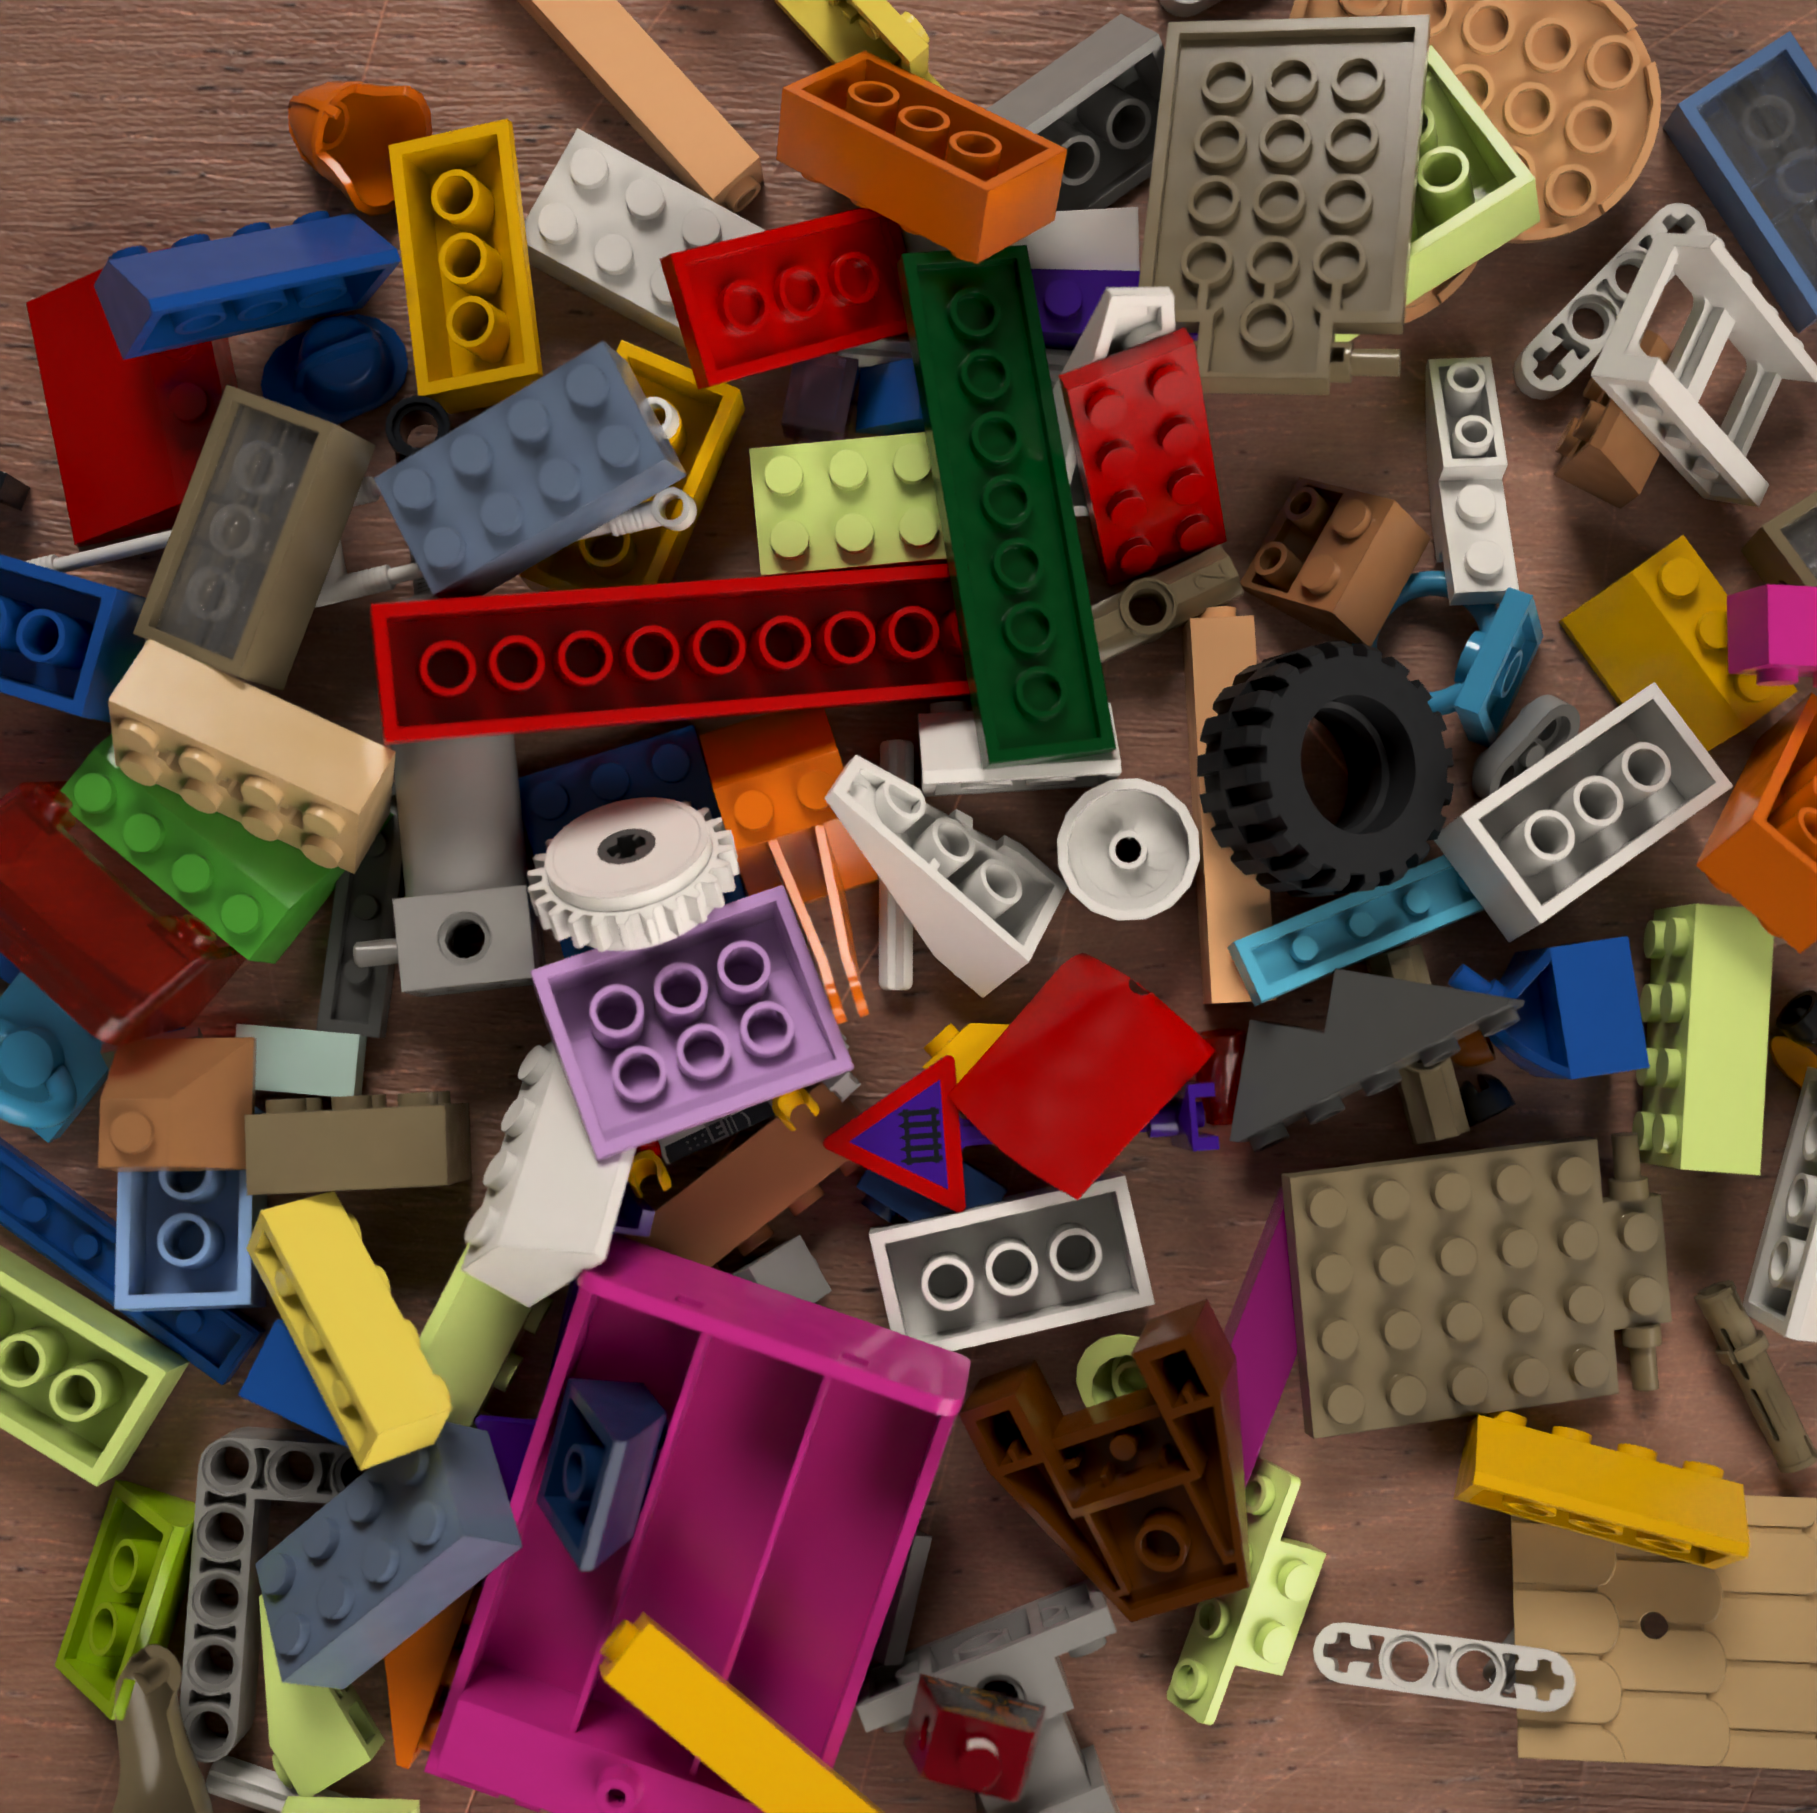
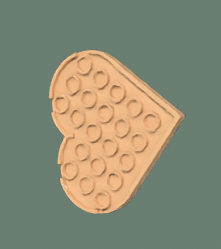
[1289,0,1661,324]

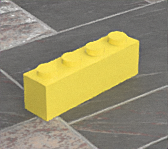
[246,1191,452,1470]

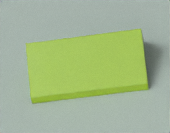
[55,1480,195,1720]

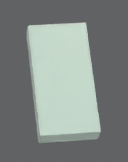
[235,1024,367,1097]

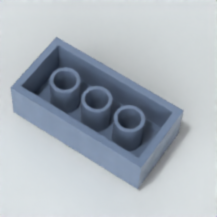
[374,341,687,599]
[255,1422,523,1689]

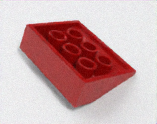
[26,247,238,547]

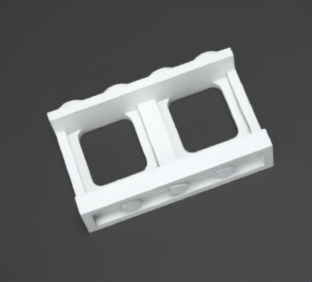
[1590,229,1817,507]

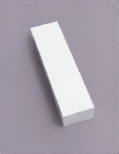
[899,207,1140,271]

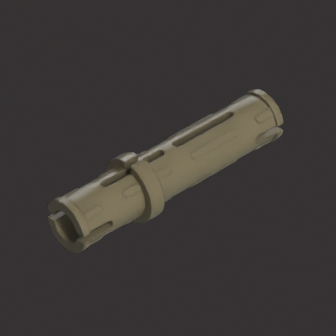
[1694,1280,1817,1473]

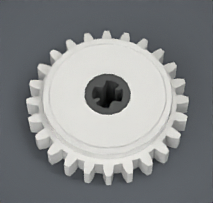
[527,797,740,952]

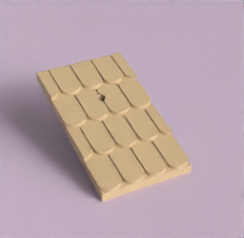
[1511,1495,1817,1771]

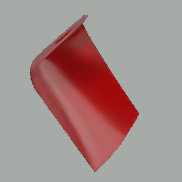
[947,953,1216,1200]

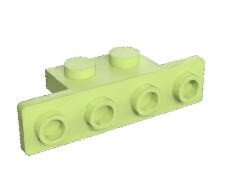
[1167,1457,1326,1725]

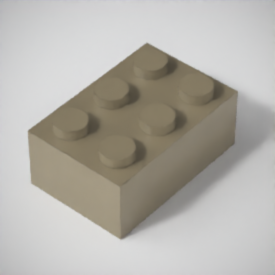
[244,1091,472,1195]

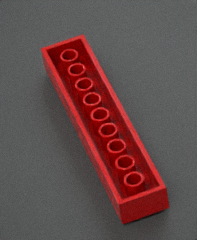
[370,564,970,745]

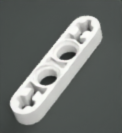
[1513,203,1707,400]
[1313,1622,1576,1712]

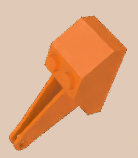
[699,708,879,1025]

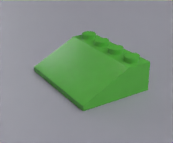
[54,660,394,964]

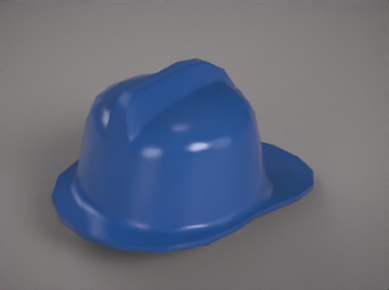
[261,314,408,425]

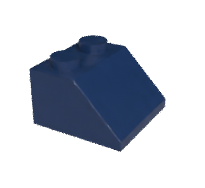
[536,1378,667,1571]

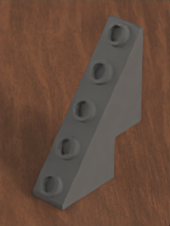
[1229,969,1524,1153]

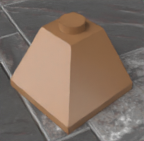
[98,1037,257,1172]

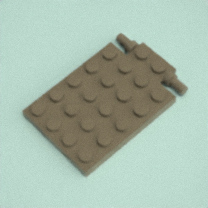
[1138,15,1431,395]
[1281,1132,1672,1439]

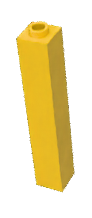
[599,1612,885,1813]

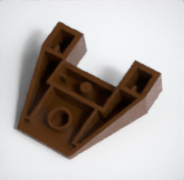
[958,1299,1251,1622]

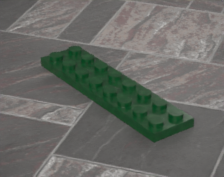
[896,245,1116,770]

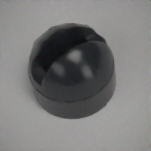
[1776,990,1817,1047]
[1459,1074,1516,1127]

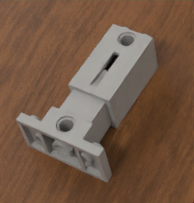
[856,1579,1121,1813]

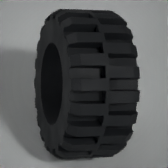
[1197,641,1454,898]

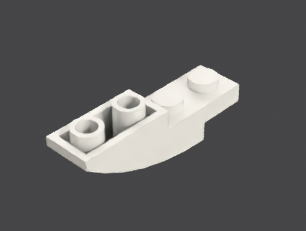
[1425,357,1519,606]

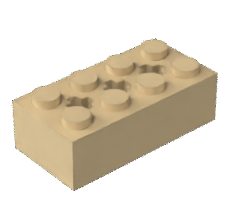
[108,639,396,874]

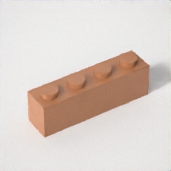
[624,1082,862,1271]

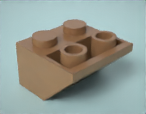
[1554,329,1672,509]
[1240,477,1431,646]

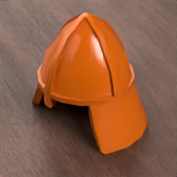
[288,81,432,216]

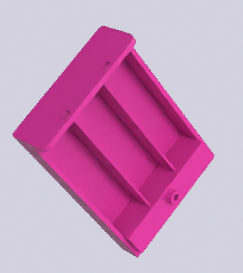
[424,1234,971,1813]

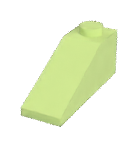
[259,1594,385,1797]

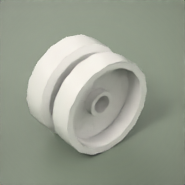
[1057,778,1200,921]

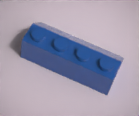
[94,211,401,360]

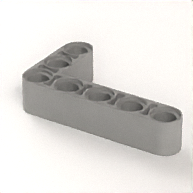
[180,1427,357,1763]

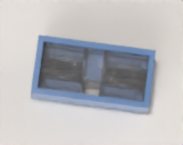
[1663,31,1817,334]

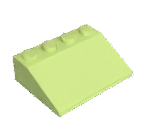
[1335,45,1540,342]

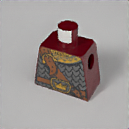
[904,1674,1046,1802]

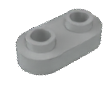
[1472,695,1580,800]

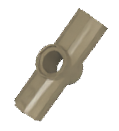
[1091,545,1244,664]
[1364,944,1470,1144]

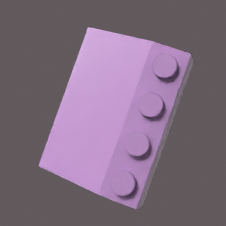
[530,885,854,1161]

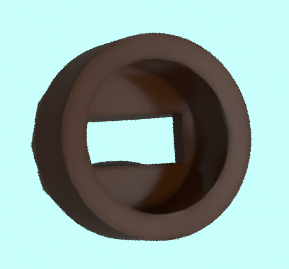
[1451,1029,1496,1068]

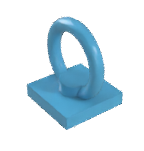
[1352,571,1544,748]
[0,961,126,1143]

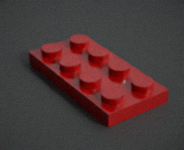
[660,208,908,390]
[1059,327,1227,586]

